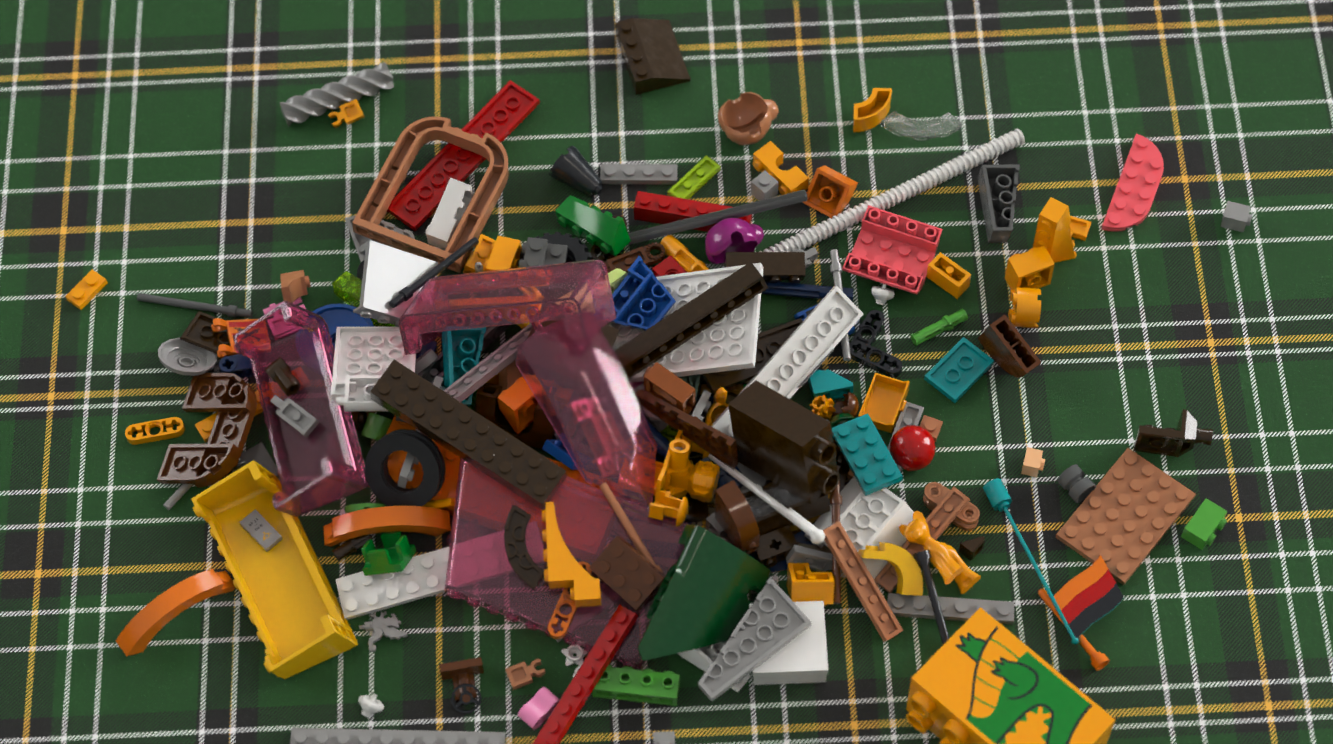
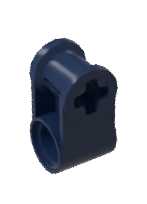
[219,351,260,378]

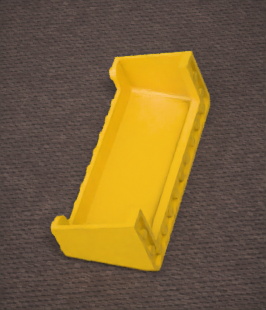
[191,460,358,679]

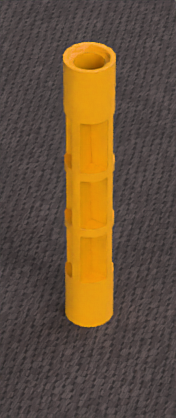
[660,235,710,272]

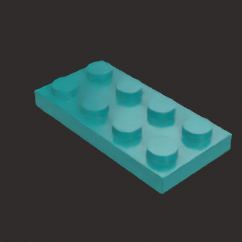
[832,413,903,496]

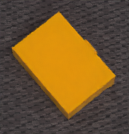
[858,373,910,433]

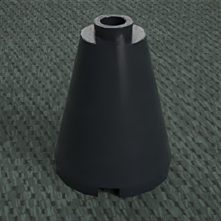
[549,145,603,197]

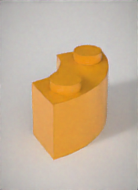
[853,88,892,132]

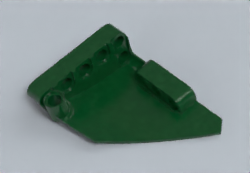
[637,525,771,661]

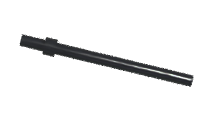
[389,237,479,308]

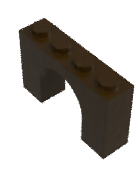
[475,383,561,450]

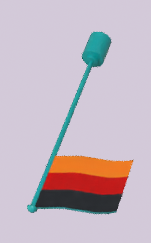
[983,478,1124,645]

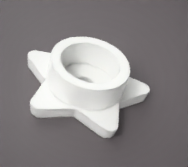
[561,641,589,666]

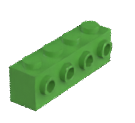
[592,665,680,706]

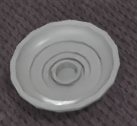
[158,338,217,376]

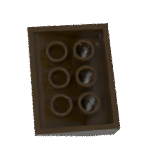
[615,18,690,95]

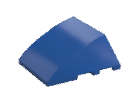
[592,256,676,331]

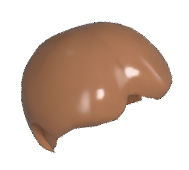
[718,92,779,145]

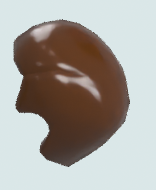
[832,392,859,418]

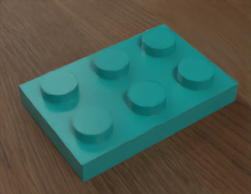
[924,337,994,403]

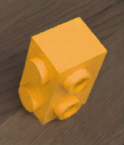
[926,252,971,299]

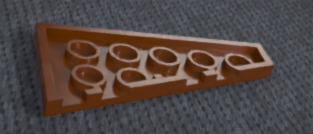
[635,389,738,470]

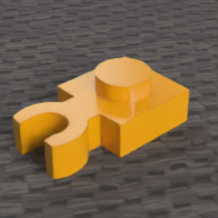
[328,99,365,127]

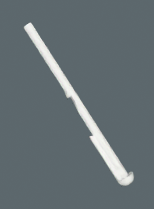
[708,454,825,544]

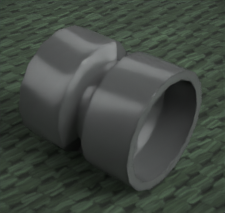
[1057,464,1096,503]

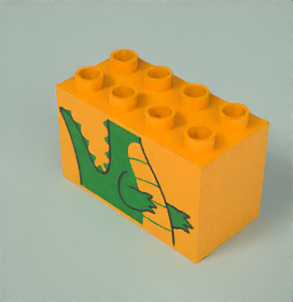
[906,607,1115,744]

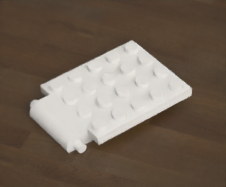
[331,326,417,412]

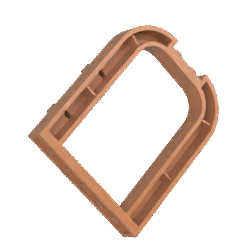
[352,117,509,273]

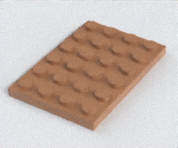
[1055,448,1196,585]

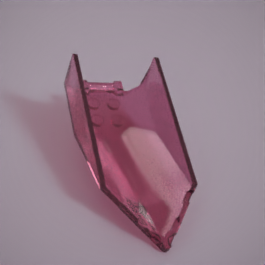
[515,300,657,512]

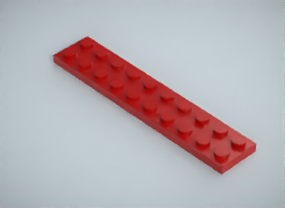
[387,80,540,231]

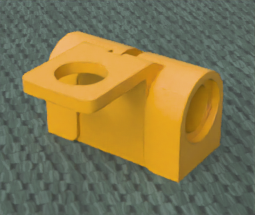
[463,234,496,275]

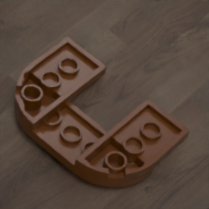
[157,373,257,488]

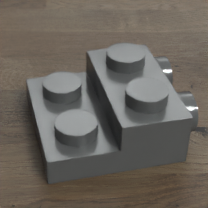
[519,237,568,283]

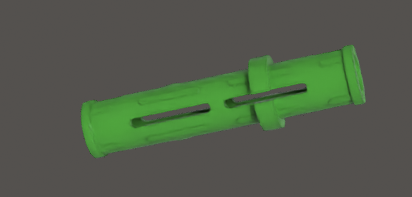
[910,308,968,346]

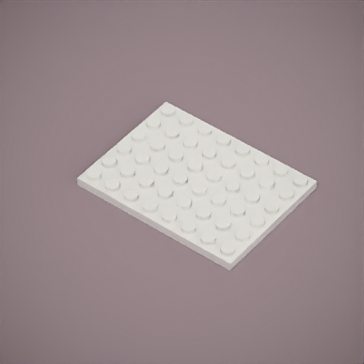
[606,263,764,384]

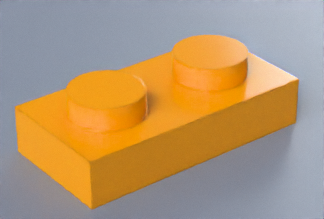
[65,269,108,310]

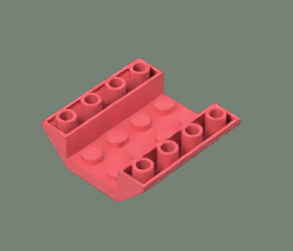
[842,205,943,295]

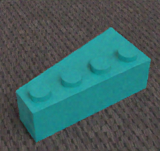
[442,326,486,407]

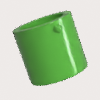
[361,412,392,441]

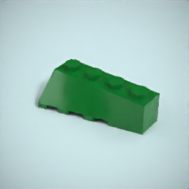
[555,195,631,257]

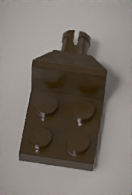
[1133,409,1213,457]

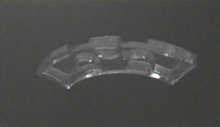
[881,111,962,140]

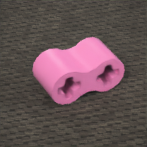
[518,687,560,730]

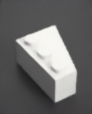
[425,178,473,250]

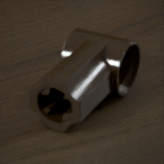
[264,356,301,396]

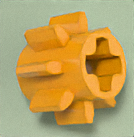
[809,395,836,419]

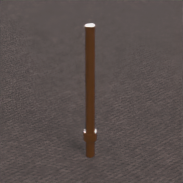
[830,480,842,604]

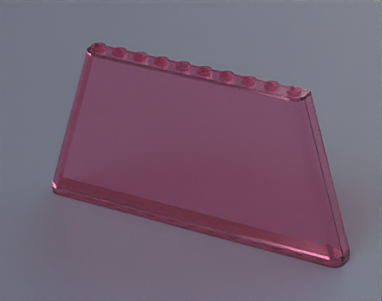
[444,458,735,670]

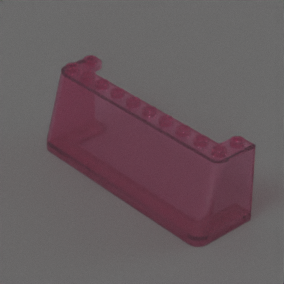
[399,259,617,355]
[233,301,369,517]

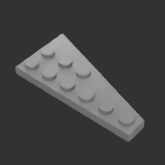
[698,577,811,701]

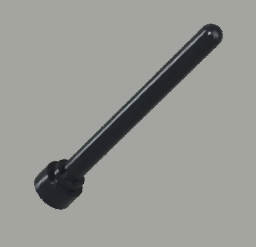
[913,550,950,645]

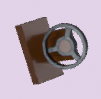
[439,657,484,713]

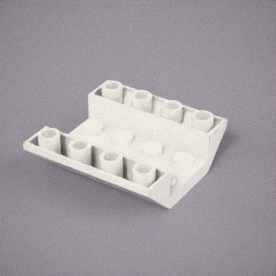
[805,476,914,579]

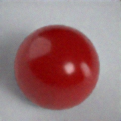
[890,425,936,471]

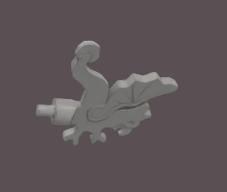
[359,611,407,652]

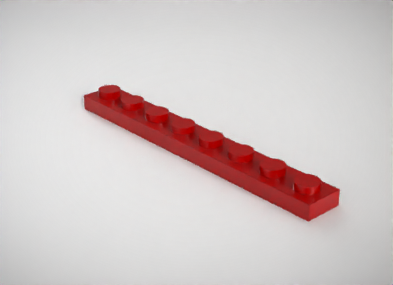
[533,604,639,744]

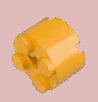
[1008,287,1041,328]

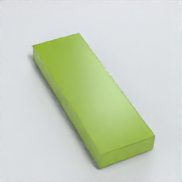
[667,155,721,199]

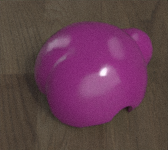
[705,218,764,264]

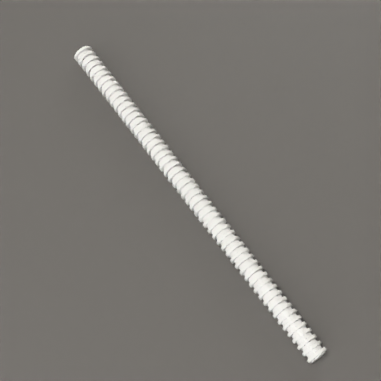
[759,129,1025,252]

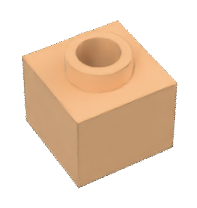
[1021,447,1046,477]

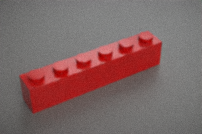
[634,191,752,232]

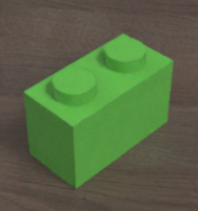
[1181,498,1227,550]

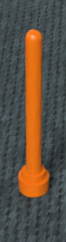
[1038,589,1110,671]

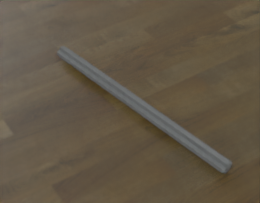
[628,190,808,245]

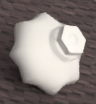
[871,284,895,305]
[358,694,384,717]

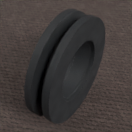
[365,429,446,506]

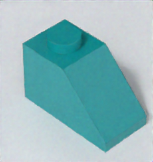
[808,369,854,400]

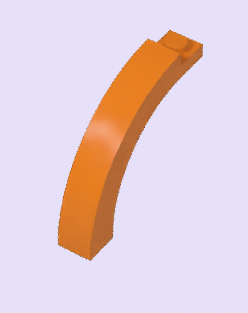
[323,506,451,547]
[116,569,235,656]

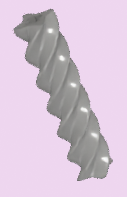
[279,62,394,127]

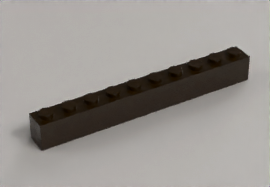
[594,262,768,398]

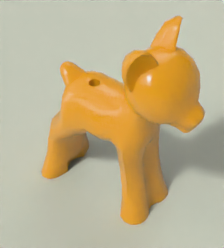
[899,511,981,594]

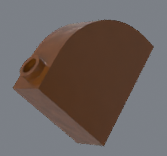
[978,315,1042,377]
[715,480,760,554]

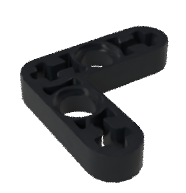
[849,310,902,378]

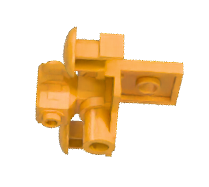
[619,430,720,527]

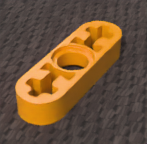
[125,417,185,445]

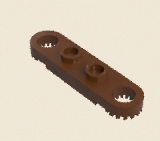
[591,242,665,281]

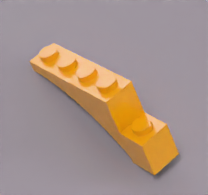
[542,502,602,607]

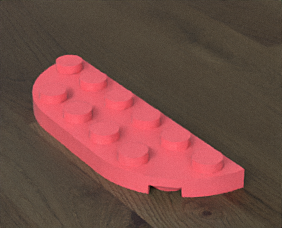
[1101,134,1164,232]

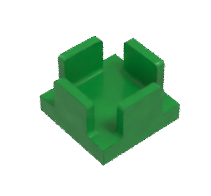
[361,531,417,576]

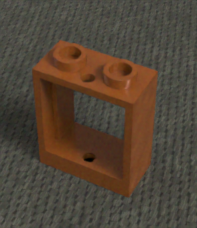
[643,362,696,414]

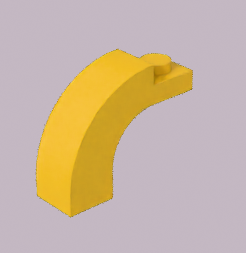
[858,542,923,596]

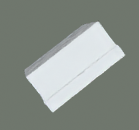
[749,601,828,685]

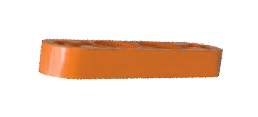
[548,561,592,639]

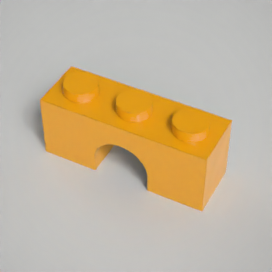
[753,141,809,195]

